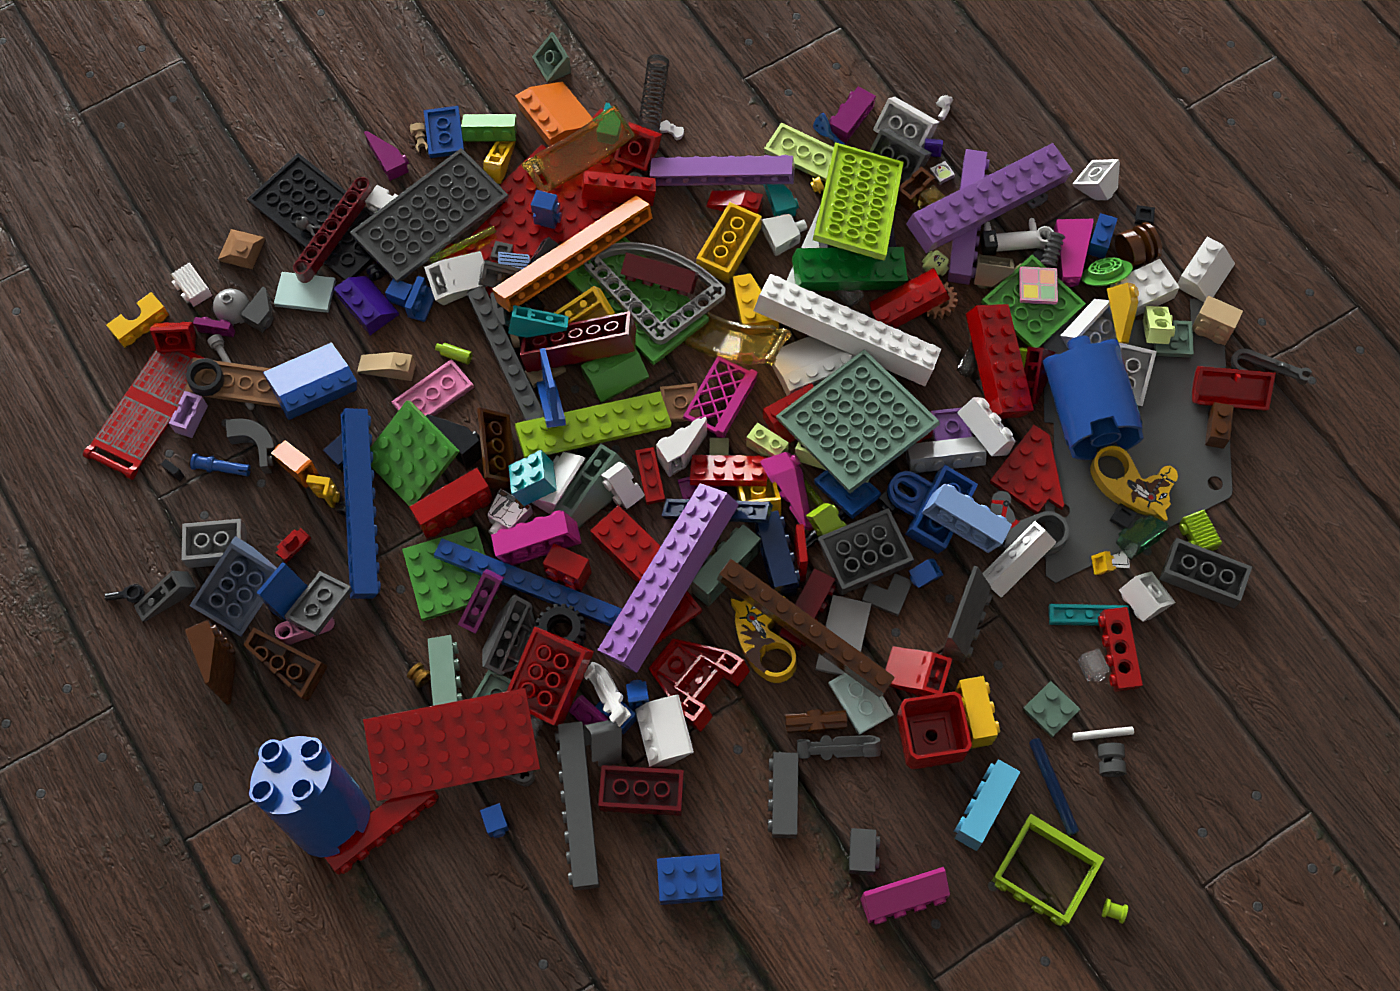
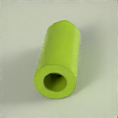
[435,343,473,365]

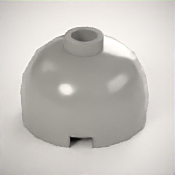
[213,288,250,326]

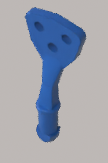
[813,113,845,145]

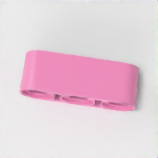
[275,617,335,645]

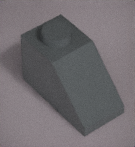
[241,287,274,333]

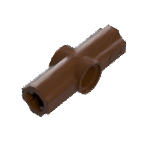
[785,709,847,734]

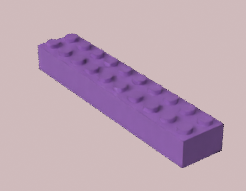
[906,143,1073,253]
[598,483,739,673]

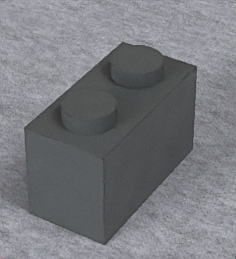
[849,828,880,875]

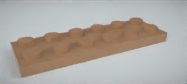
[185,357,281,407]

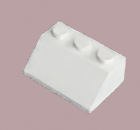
[873,97,939,148]
[1177,236,1235,302]
[1060,299,1117,348]
[957,397,1015,456]
[532,452,585,515]
[635,695,694,767]

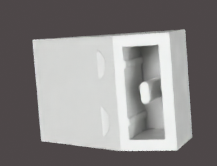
[424,251,487,305]
[656,417,707,477]

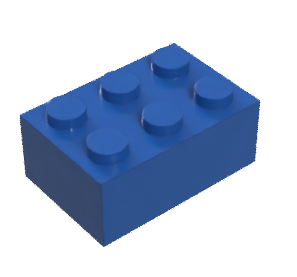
[657,854,723,905]

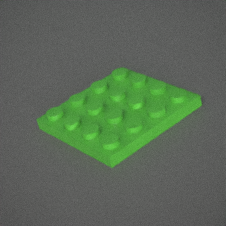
[981,255,1086,348]
[370,400,460,506]
[402,527,498,621]

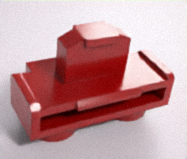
[276,528,311,563]

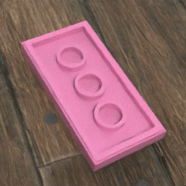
[391,359,474,416]

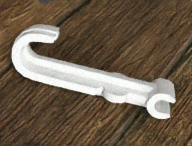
[584,662,631,727]

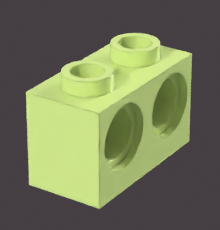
[1142,306,1175,344]

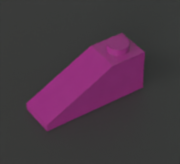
[364,131,409,181]

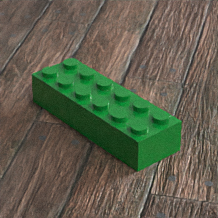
[792,247,908,291]

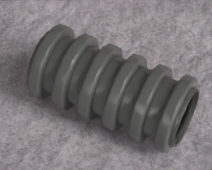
[1041,232,1065,268]

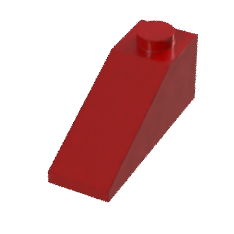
[706,190,763,215]

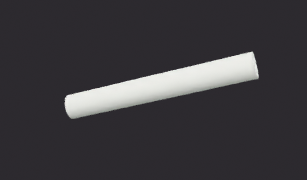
[1072,726,1134,741]

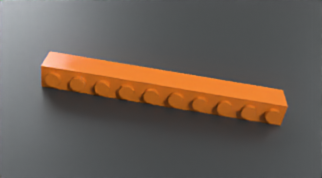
[492,196,653,312]

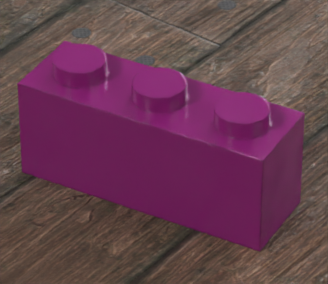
[829,86,876,143]
[458,569,505,634]

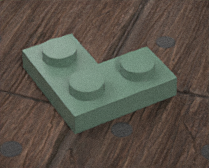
[1154,320,1194,358]

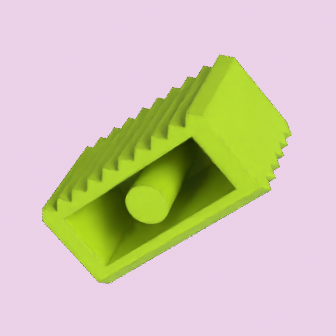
[1179,510,1222,551]

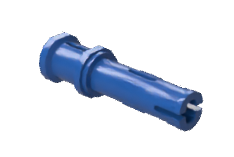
[190,453,251,477]

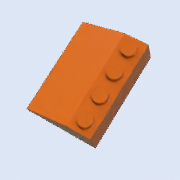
[515,82,598,153]

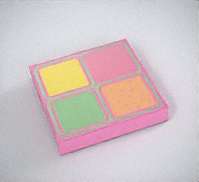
[1019,266,1058,305]

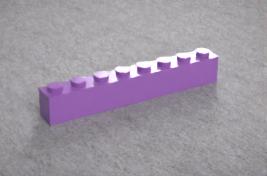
[947,149,990,285]
[650,155,795,186]

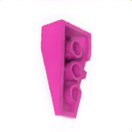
[760,452,813,531]

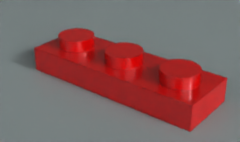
[635,447,665,505]

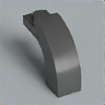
[226,419,276,474]

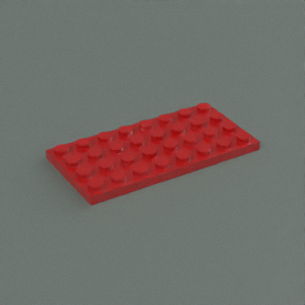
[363,688,540,801]

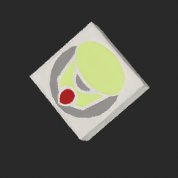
[930,161,955,185]

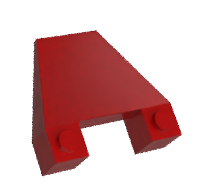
[648,639,750,732]

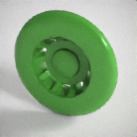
[1081,257,1133,286]

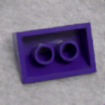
[334,276,399,335]

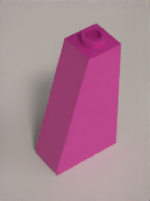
[1054,219,1094,287]

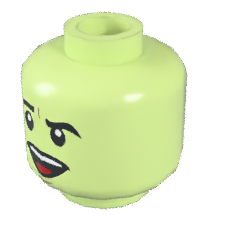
[922,250,949,276]

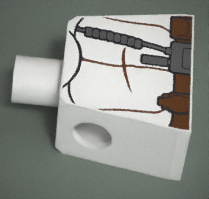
[488,489,533,535]

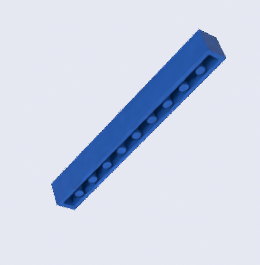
[341,408,381,599]

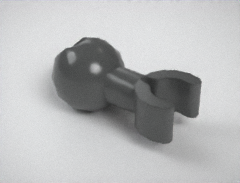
[296,216,321,238]

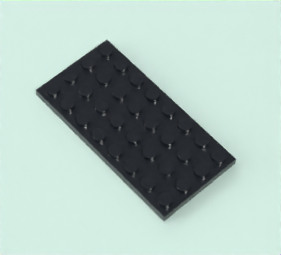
[247,153,374,280]

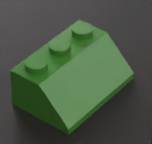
[581,348,649,404]

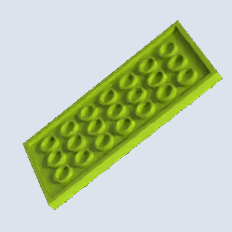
[812,142,904,261]

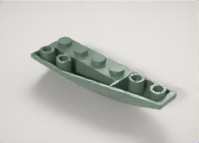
[553,444,633,529]

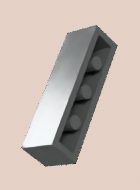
[768,752,798,839]

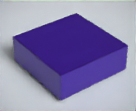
[924,138,943,157]

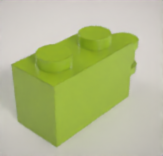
[806,503,846,537]

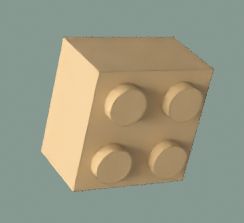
[1192,296,1243,346]

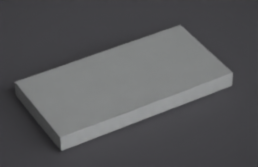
[816,595,871,676]

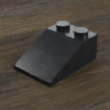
[426,414,482,469]

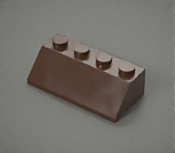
[477,407,515,491]

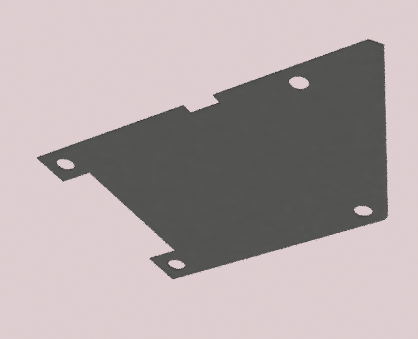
[1043,299,1232,583]

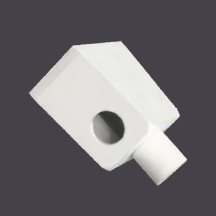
[762,214,807,256]

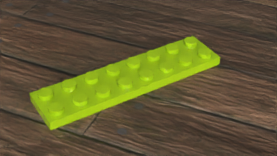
[515,391,671,458]

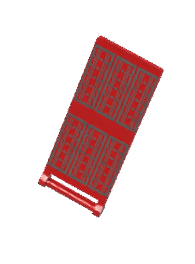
[83,349,204,480]

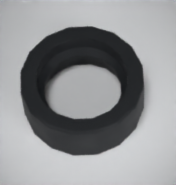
[186,358,225,396]

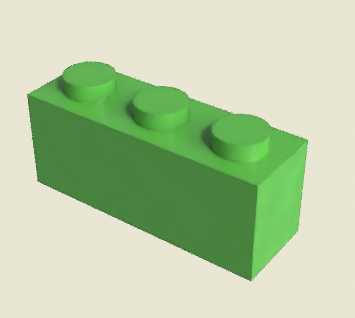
[461,114,517,141]

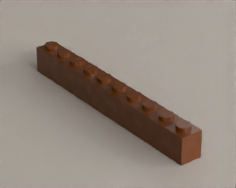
[717,559,895,697]

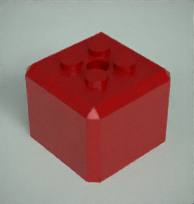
[897,692,972,769]

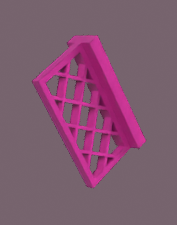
[683,356,758,438]

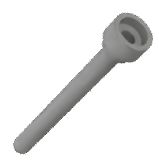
[207,334,255,410]

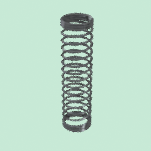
[638,54,669,133]

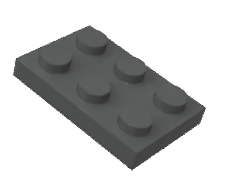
[284,571,353,636]

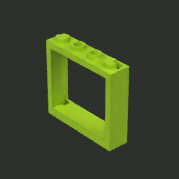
[991,814,1105,926]

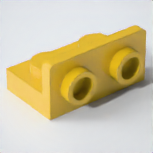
[306,475,340,508]

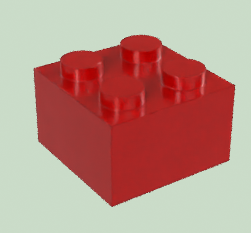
[543,543,592,592]

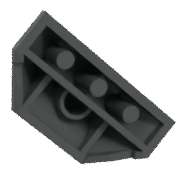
[482,595,536,675]

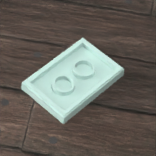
[274,272,336,313]
[828,673,894,735]

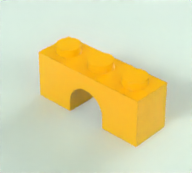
[106,292,169,348]

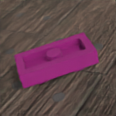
[193,317,235,337]
[569,695,609,725]

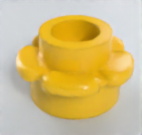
[810,177,824,194]

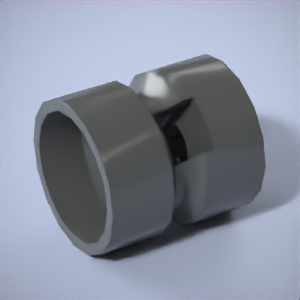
[1097,743,1127,777]

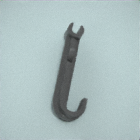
[1231,349,1312,385]
[797,735,882,760]

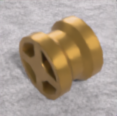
[407,663,431,688]

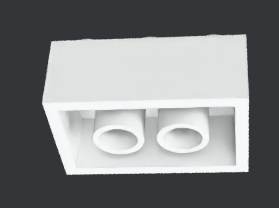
[1110,259,1180,317]

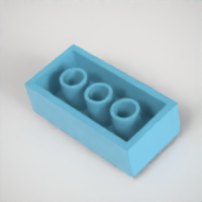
[954,759,1020,851]

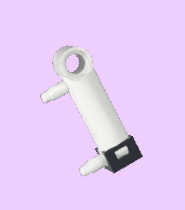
[980,218,1054,255]

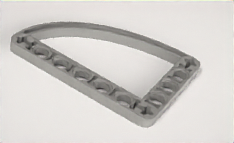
[583,242,726,345]

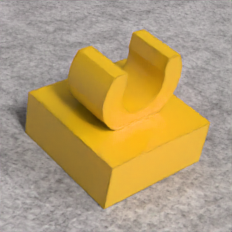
[1091,551,1116,575]

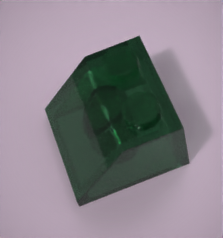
[1116,515,1169,560]

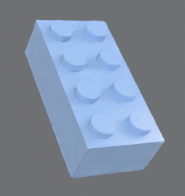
[922,484,1012,553]

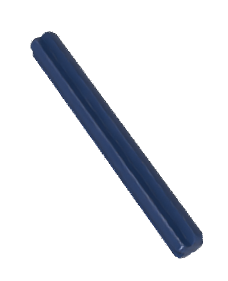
[1029,738,1079,836]

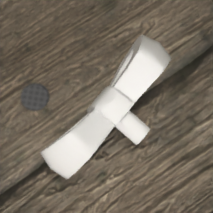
[659,120,684,140]

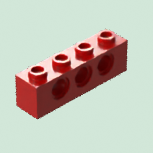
[1098,607,1143,691]

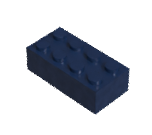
[755,510,800,597]

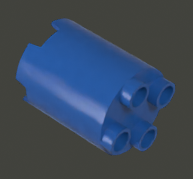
[1043,336,1144,460]
[249,736,370,857]

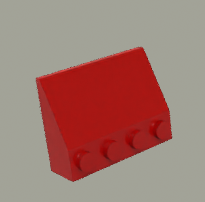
[507,627,594,726]

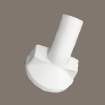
[936,95,953,121]

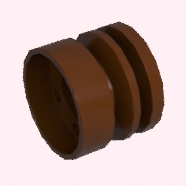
[1115,222,1162,268]

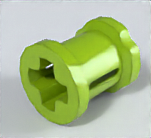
[1102,898,1128,924]

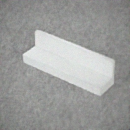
[982,521,1056,597]

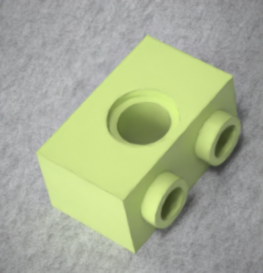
[746,423,789,458]

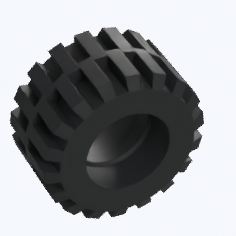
[535,604,586,646]

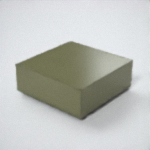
[710,438,729,455]

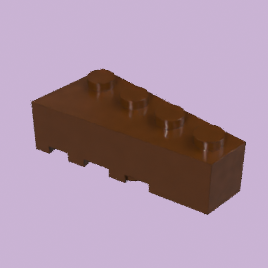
[244,627,328,701]

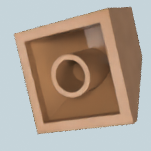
[218,229,265,269]

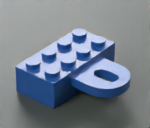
[887,465,978,554]

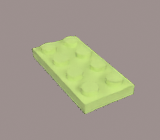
[764,123,834,182]

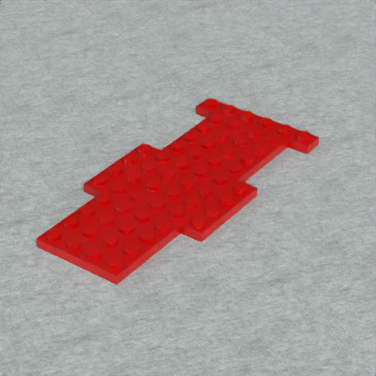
[436,108,636,298]

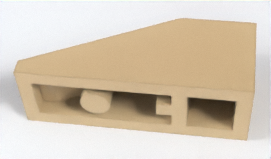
[357,352,416,381]

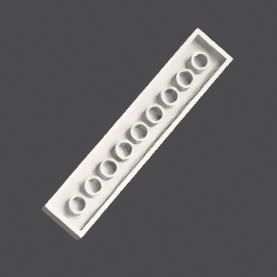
[753,274,941,386]

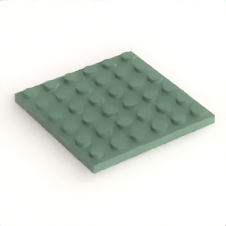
[776,350,940,493]

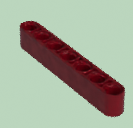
[293,177,372,283]

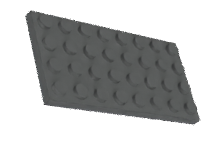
[350,148,509,283]

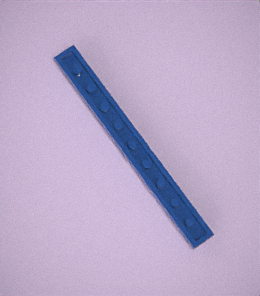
[434,538,622,627]

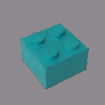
[509,450,557,506]

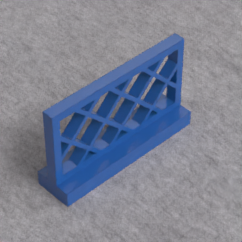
[537,348,566,428]

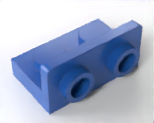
[404,276,435,322]

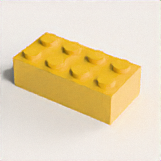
[696,202,762,284]

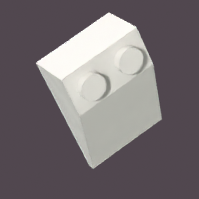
[1119,343,1157,406]

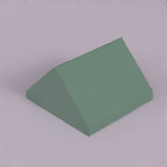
[532,32,571,82]

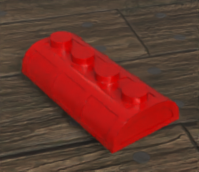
[1192,366,1276,410]

